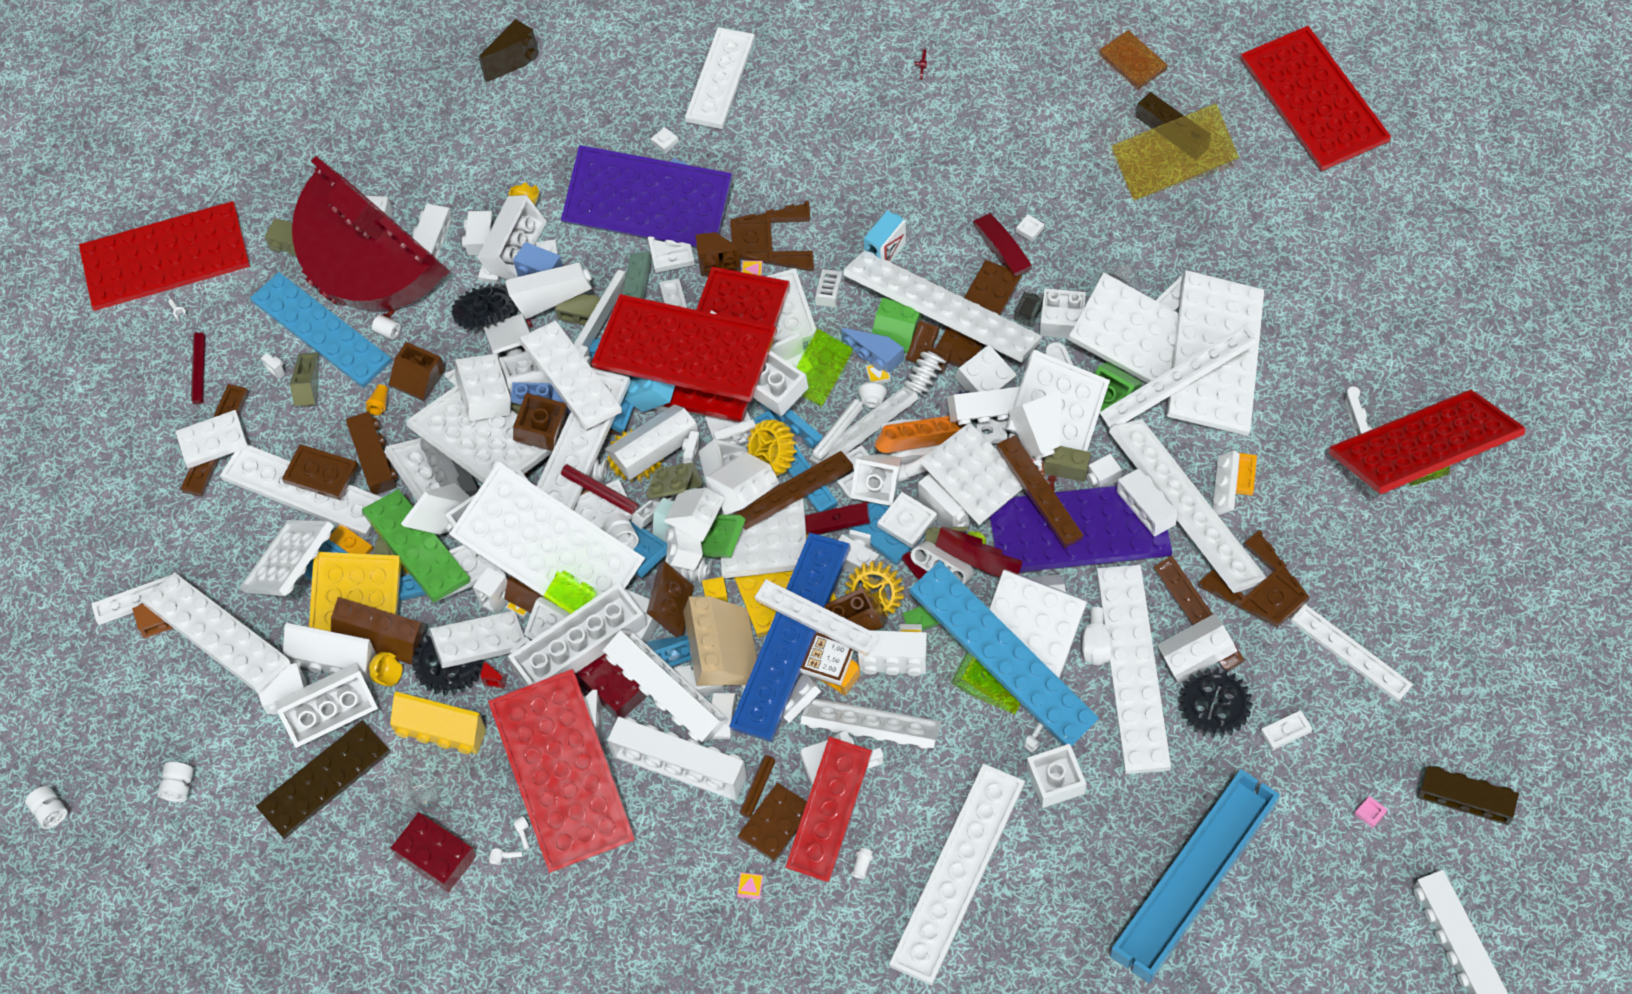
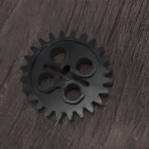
[451,283,517,330]
[412,635,484,696]
[1178,667,1253,738]

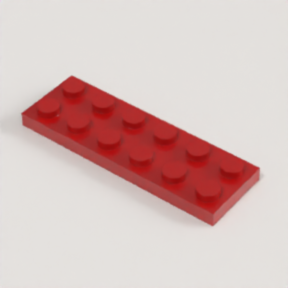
[785,736,873,883]

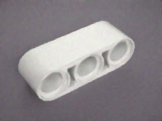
[911,541,974,584]

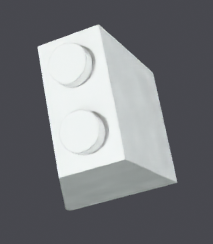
[483,314,530,360]
[1008,390,1062,460]
[918,474,969,532]

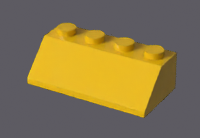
[390,691,486,754]

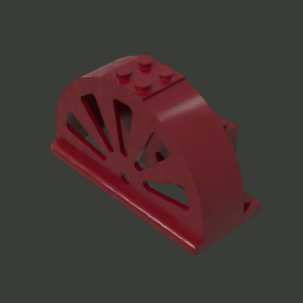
[292,155,451,312]

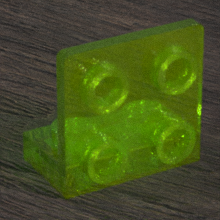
[542,570,596,614]

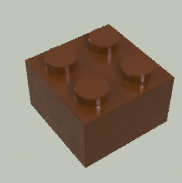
[513,393,567,451]

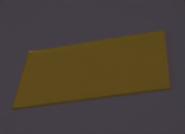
[1112,103,1240,201]

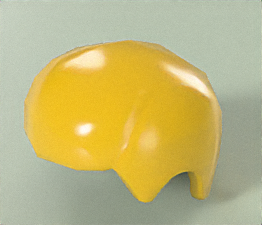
[508,182,539,205]
[368,652,403,687]

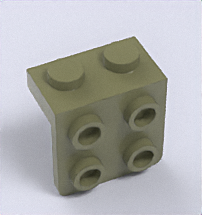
[646,462,703,499]

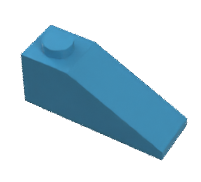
[646,635,692,666]

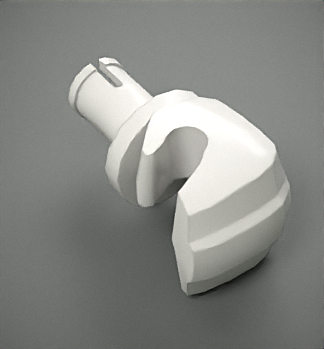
[1082,607,1112,665]

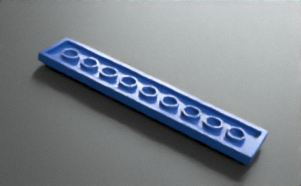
[729,532,851,742]

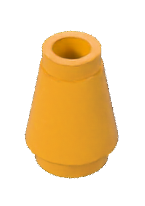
[366,384,388,416]

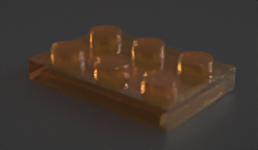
[1099,30,1168,90]

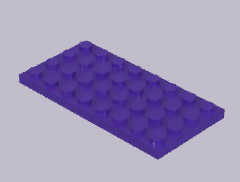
[561,145,733,248]
[989,486,1172,572]

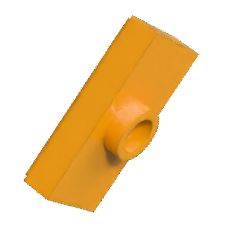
[1236,453,1257,496]
[328,525,374,554]

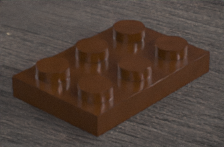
[282,444,358,500]
[646,561,694,638]
[737,782,807,862]

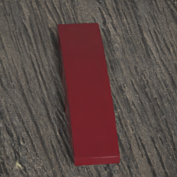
[973,213,1032,277]
[935,526,1023,578]

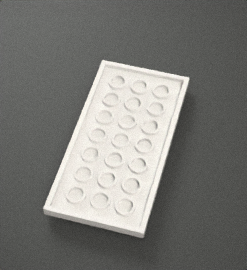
[1167,270,1264,436]
[449,462,645,614]

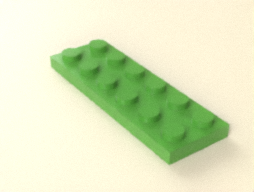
[362,489,470,603]

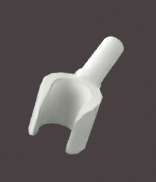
[168,299,187,321]
[1025,722,1043,753]
[514,816,529,850]
[489,848,522,865]

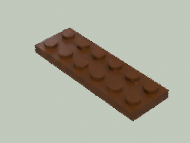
[936,259,1022,368]

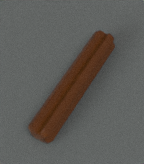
[740,755,775,818]

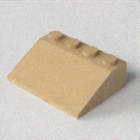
[683,596,757,686]

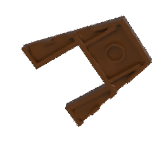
[730,201,814,271]
[1198,530,1309,628]

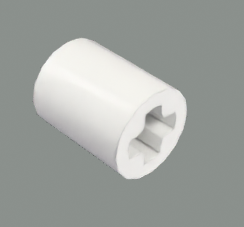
[372,314,401,340]

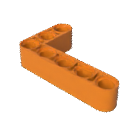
[875,416,967,453]

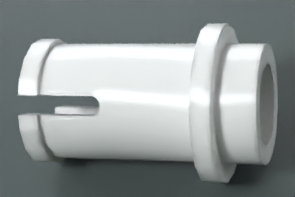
[851,848,874,879]

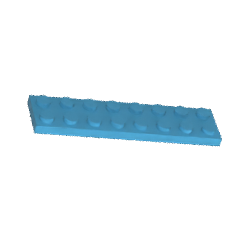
[250,272,392,389]

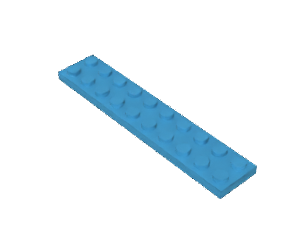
[908,561,1099,747]

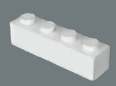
[631,494,678,529]

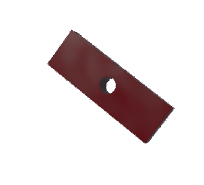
[805,501,870,535]

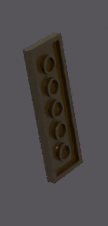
[256,720,391,839]

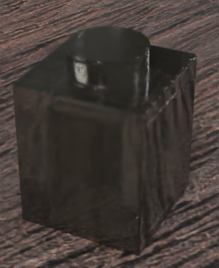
[1014,292,1043,328]

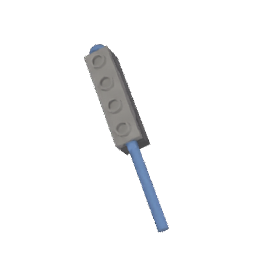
[420,438,478,497]

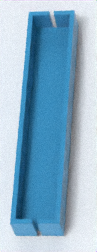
[1110,769,1280,984]

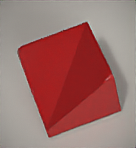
[480,662,508,689]

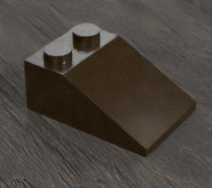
[478,19,538,82]

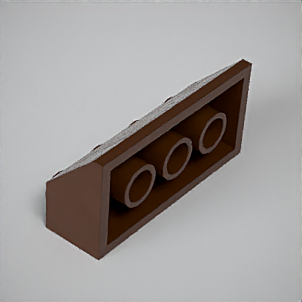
[331,597,426,665]

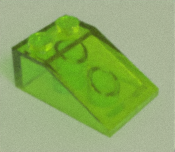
[795,328,853,407]
[950,651,1021,715]

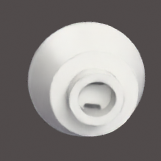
[858,381,887,408]

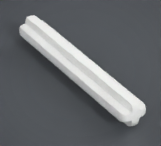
[813,399,863,460]

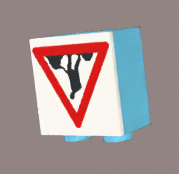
[864,210,906,262]

